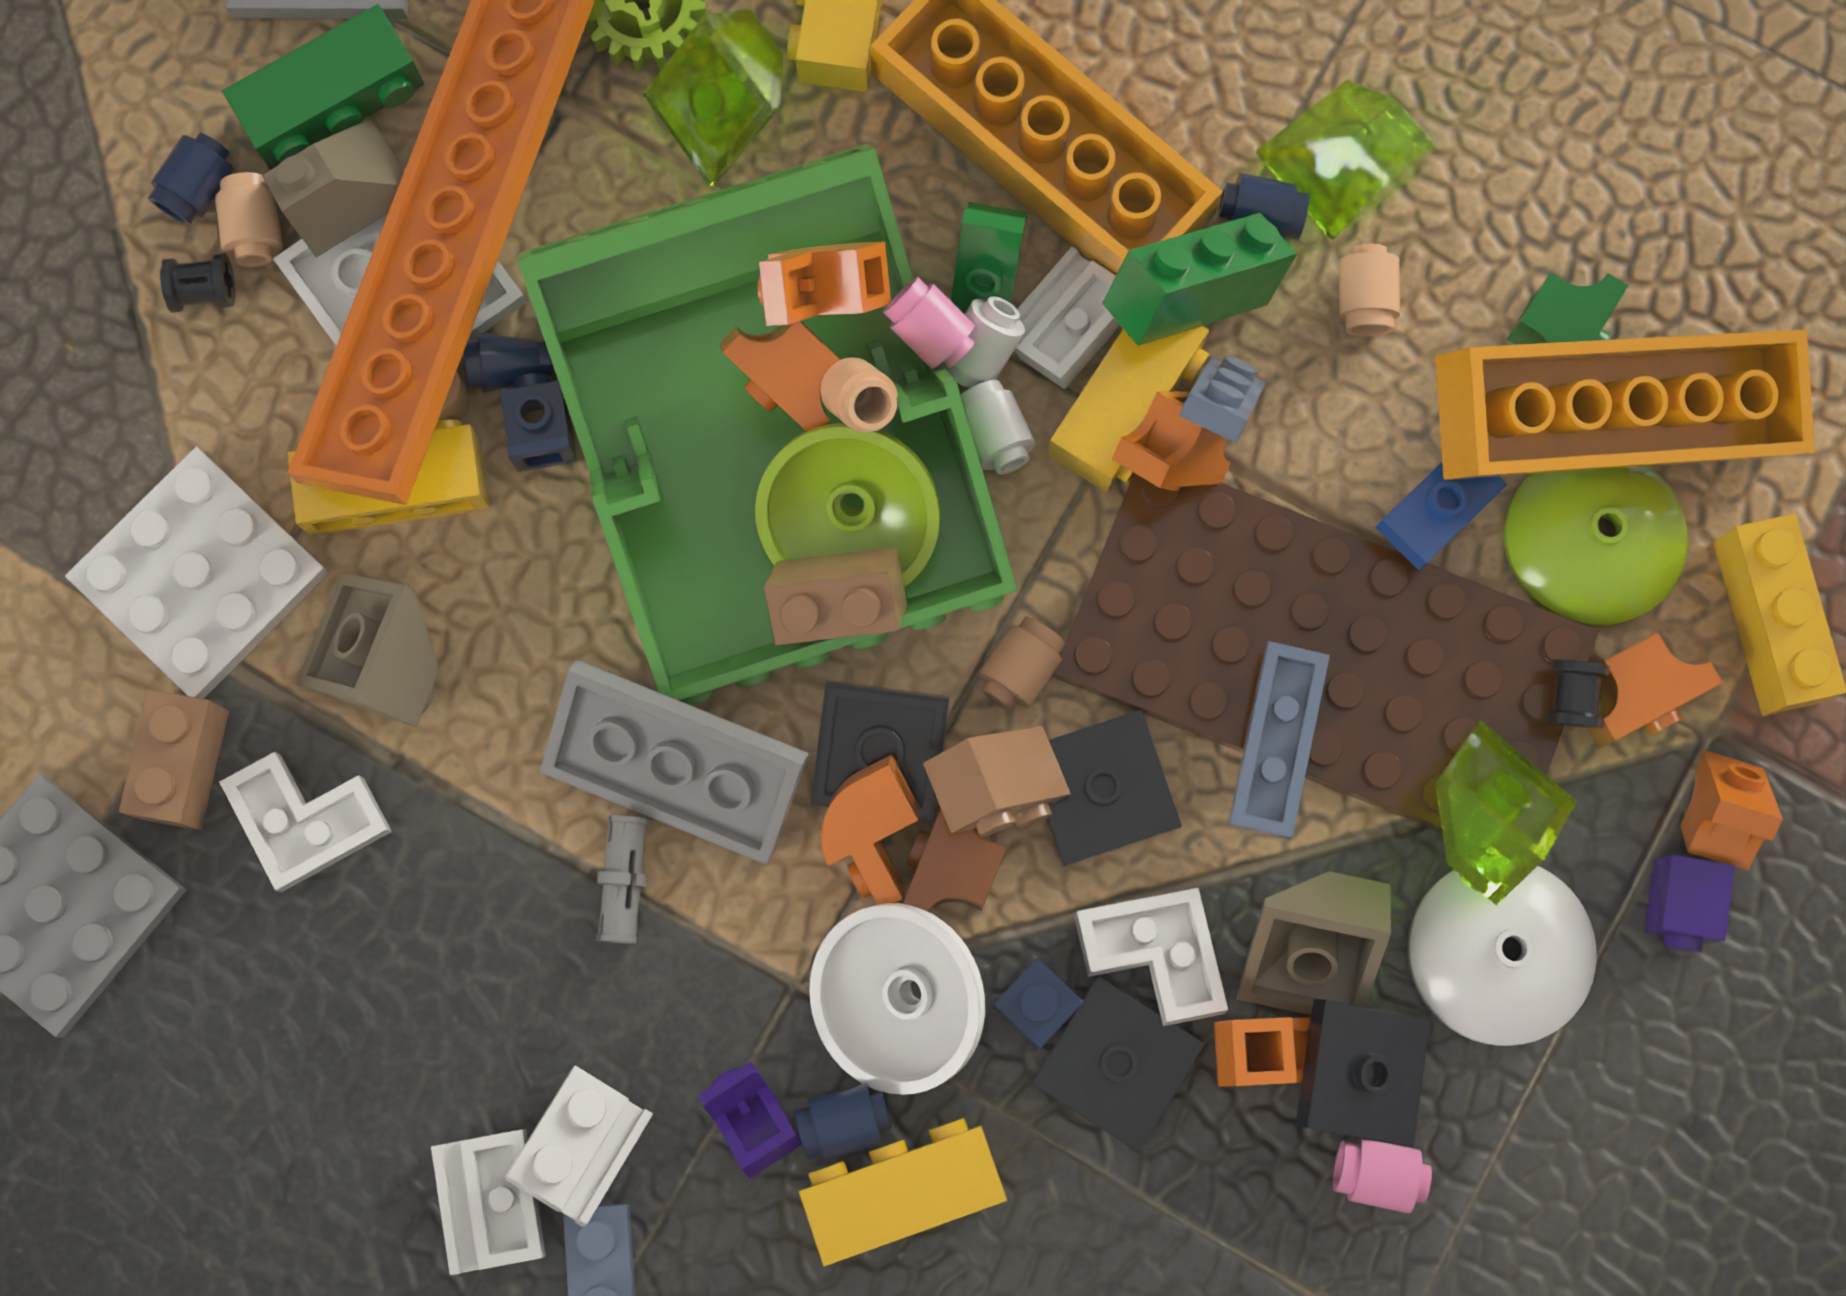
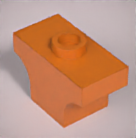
[719,321,840,431]
[1112,391,1231,491]
[1587,632,1723,749]
[1680,750,1783,871]

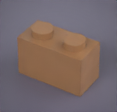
[764,547,907,645]
[119,689,229,831]
[923,726,1071,837]

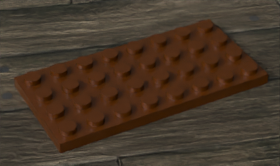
[1052,473,1599,859]

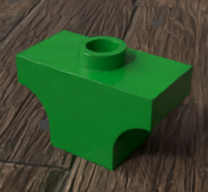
[951,202,1028,315]
[1507,273,1629,345]

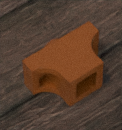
[903,809,1006,913]

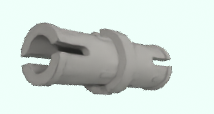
[596,815,648,944]

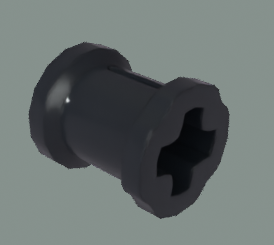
[160,253,236,313]
[1545,659,1610,729]

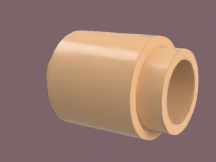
[215,172,283,267]
[1338,244,1400,337]
[820,357,898,433]

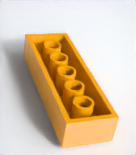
[870,0,1223,275]
[1435,329,1815,480]

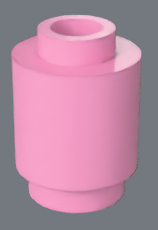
[883,277,975,369]
[1333,1137,1432,1214]

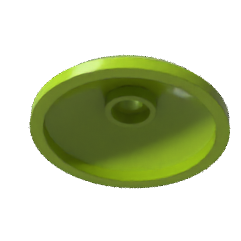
[755,423,941,587]
[1503,466,1688,627]

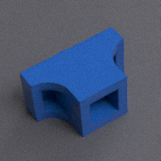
[1375,462,1508,571]

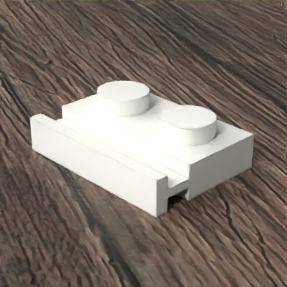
[1014,247,1120,390]
[504,1065,653,1227]
[431,1129,546,1275]

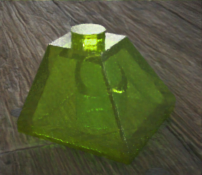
[643,9,784,186]
[1256,80,1435,241]
[1435,720,1577,906]

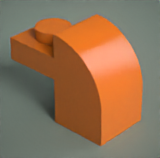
[758,242,891,326]
[821,755,920,904]
[1213,1017,1311,1087]

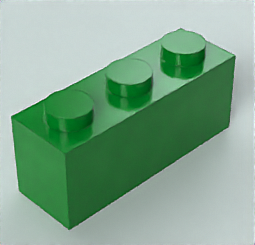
[221,3,425,170]
[1102,213,1297,346]

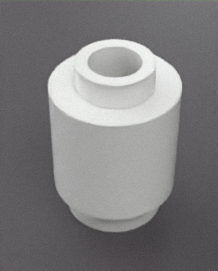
[943,296,1025,388]
[961,380,1036,475]

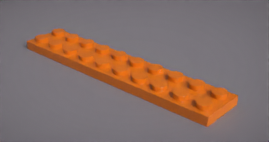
[287,0,595,505]

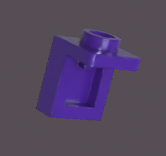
[698,1063,802,1179]

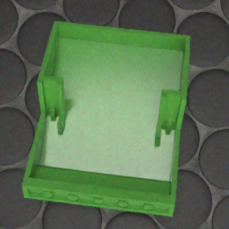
[517,144,1018,705]

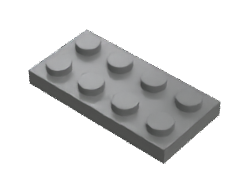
[540,660,809,865]

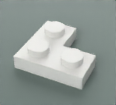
[219,752,392,892]
[1074,888,1228,1026]

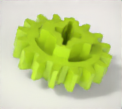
[584,0,708,72]

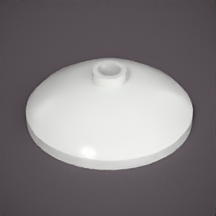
[1407,858,1597,1046]
[809,903,985,1095]

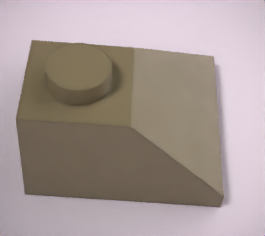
[262,119,404,258]
[295,572,440,727]
[1236,871,1391,1015]

